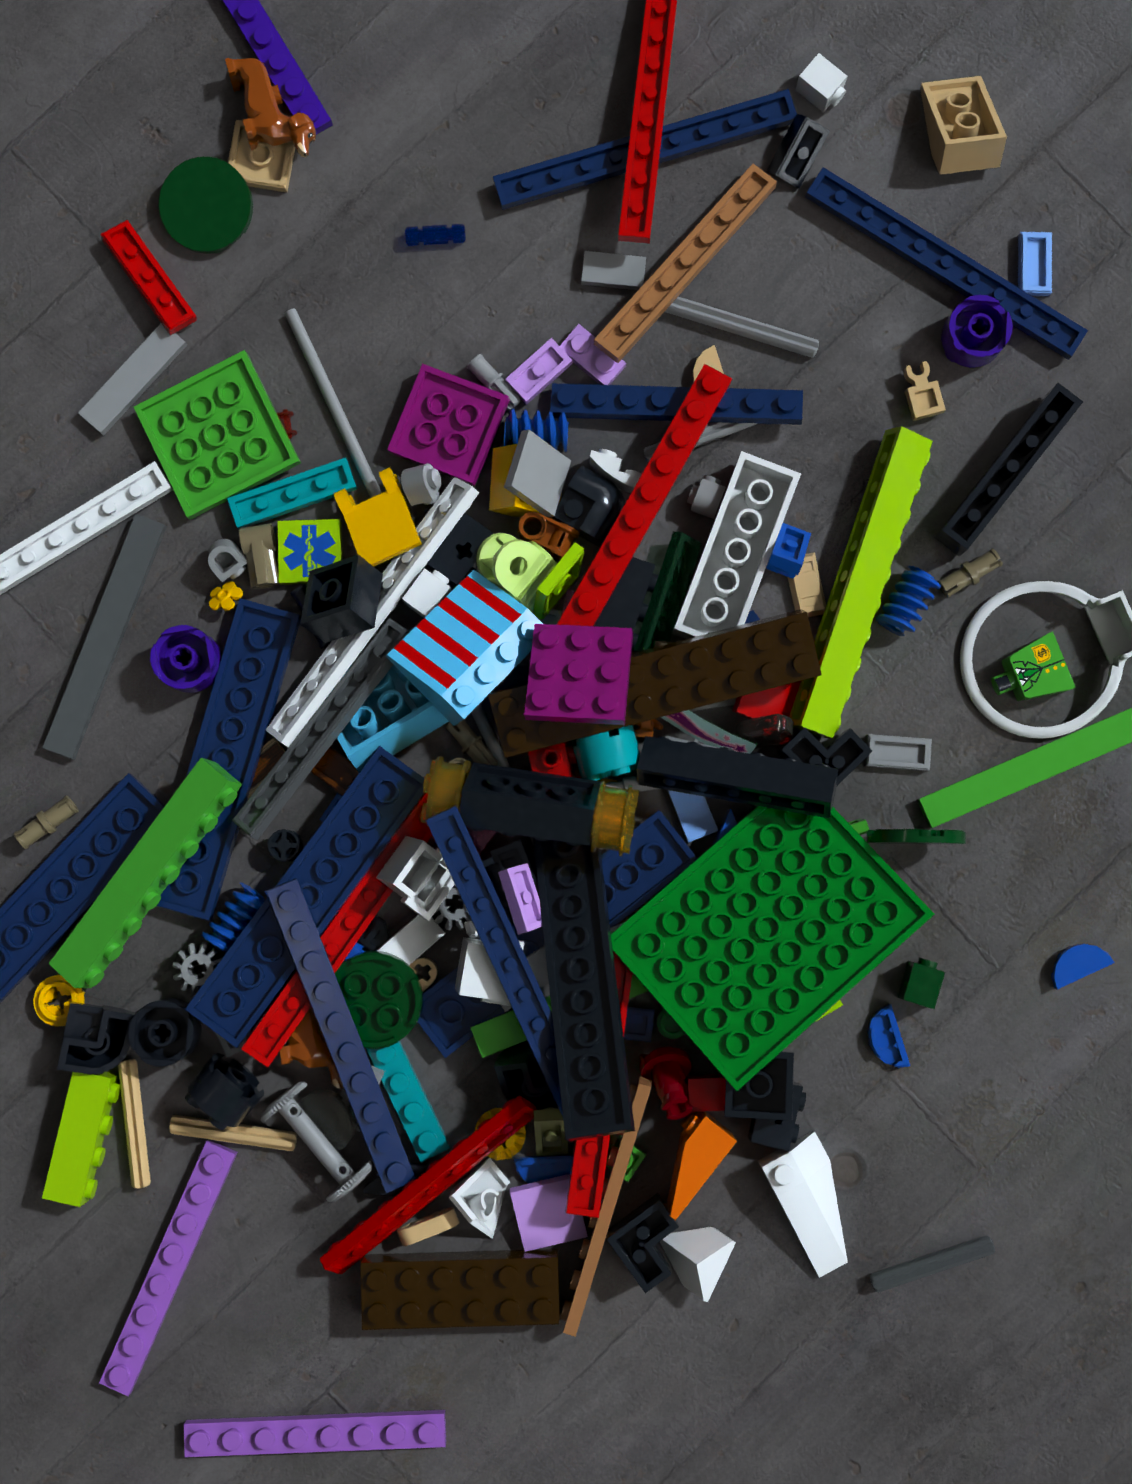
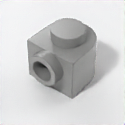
[401,463,442,506]
[687,475,726,519]
[208,539,247,582]

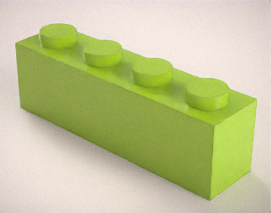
[42,1072,121,1207]

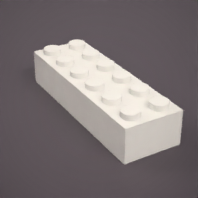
[672,451,801,639]

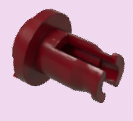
[639,1047,693,1120]

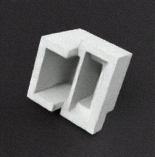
[376,836,455,921]
[455,937,524,1006]

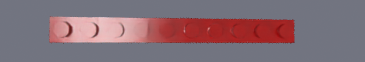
[618,0,677,244]
[557,364,732,626]
[241,782,457,1067]

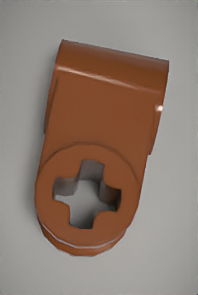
[518,511,580,560]

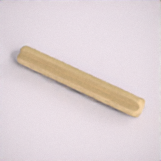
[118,1059,151,1189]
[169,1115,297,1151]

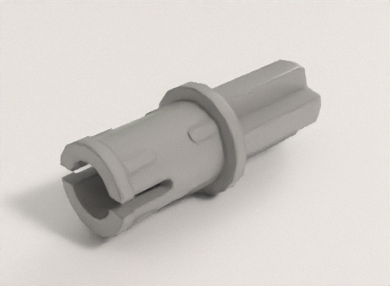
[467,354,521,411]

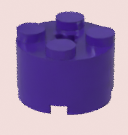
[941,295,1013,368]
[150,625,222,693]

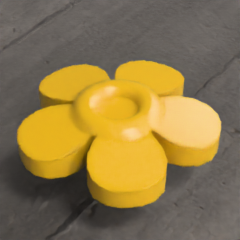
[209,581,243,611]

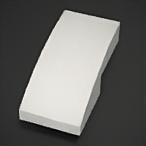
[589,449,642,494]

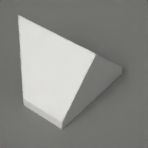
[449,1158,510,1239]
[660,1227,736,1302]

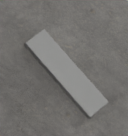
[78,323,187,436]

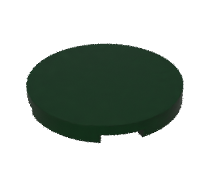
[159,156,253,254]
[867,829,966,844]
[335,951,423,1049]

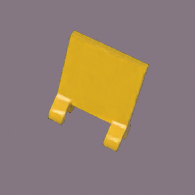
[334,467,422,567]

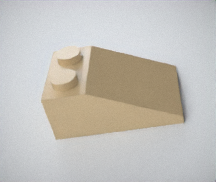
[920,76,1007,175]

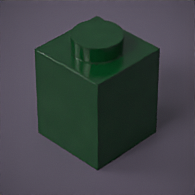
[897,957,945,1009]

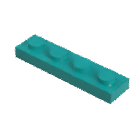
[227,457,357,529]
[366,1041,451,1162]

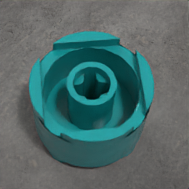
[571,725,641,781]

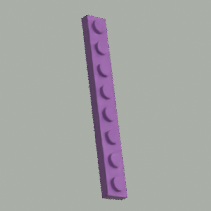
[99,1140,238,1396]
[184,1410,446,1457]

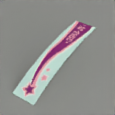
[661,710,757,754]

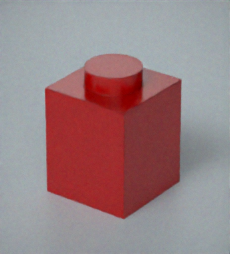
[686,1074,726,1112]

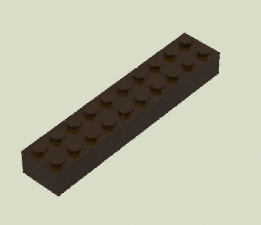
[488,609,822,758]

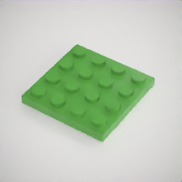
[134,350,301,520]

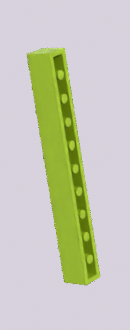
[787,426,933,739]

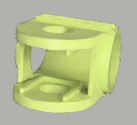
[476,533,557,612]

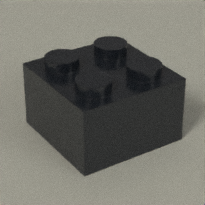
[300,555,383,643]
[725,1052,795,1121]

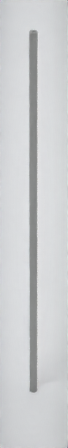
[285,308,534,846]

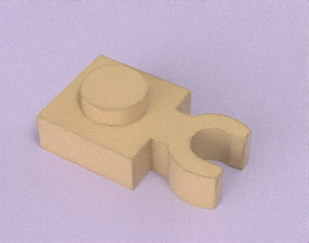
[904,361,946,421]

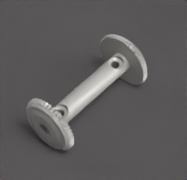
[261,1082,372,1202]

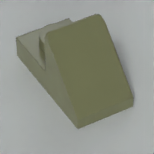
[534,1107,569,1156]

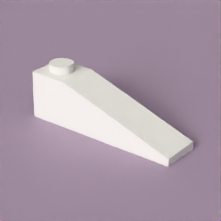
[758,1131,848,1278]

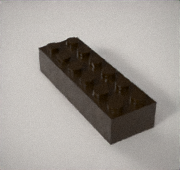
[361,1249,560,1330]

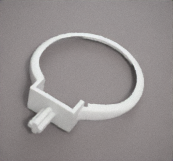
[960,581,1132,739]

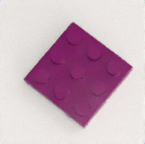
[387,363,510,486]
[524,624,633,725]

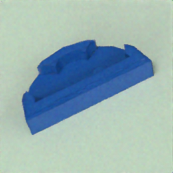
[1051,944,1115,989]
[867,1004,910,1068]
[514,1154,573,1183]

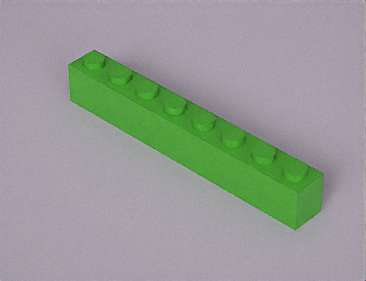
[49,758,242,988]

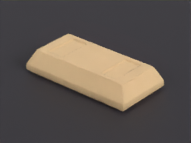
[788,552,826,617]

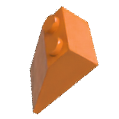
[667,1111,737,1221]

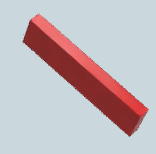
[101,220,197,335]

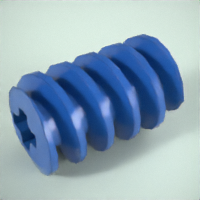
[504,409,569,453]
[876,565,941,636]
[201,882,265,953]

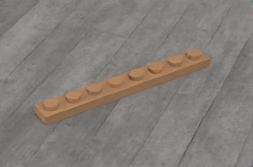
[594,164,777,363]
[560,1077,652,1337]

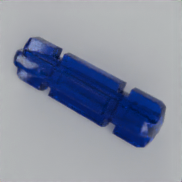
[405,224,466,246]

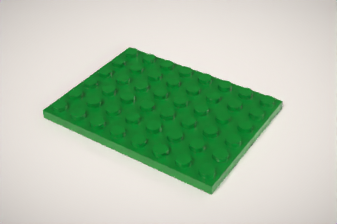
[611,806,934,1092]

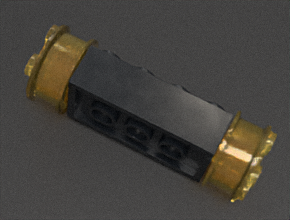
[421,756,639,857]

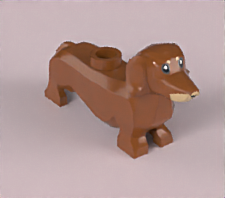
[225,58,316,157]
[280,971,343,1089]

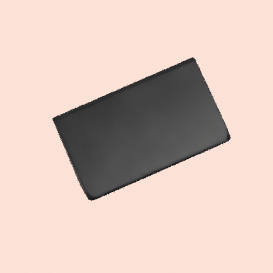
[767,114,830,189]

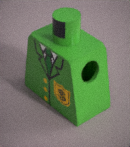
[991,632,1076,701]

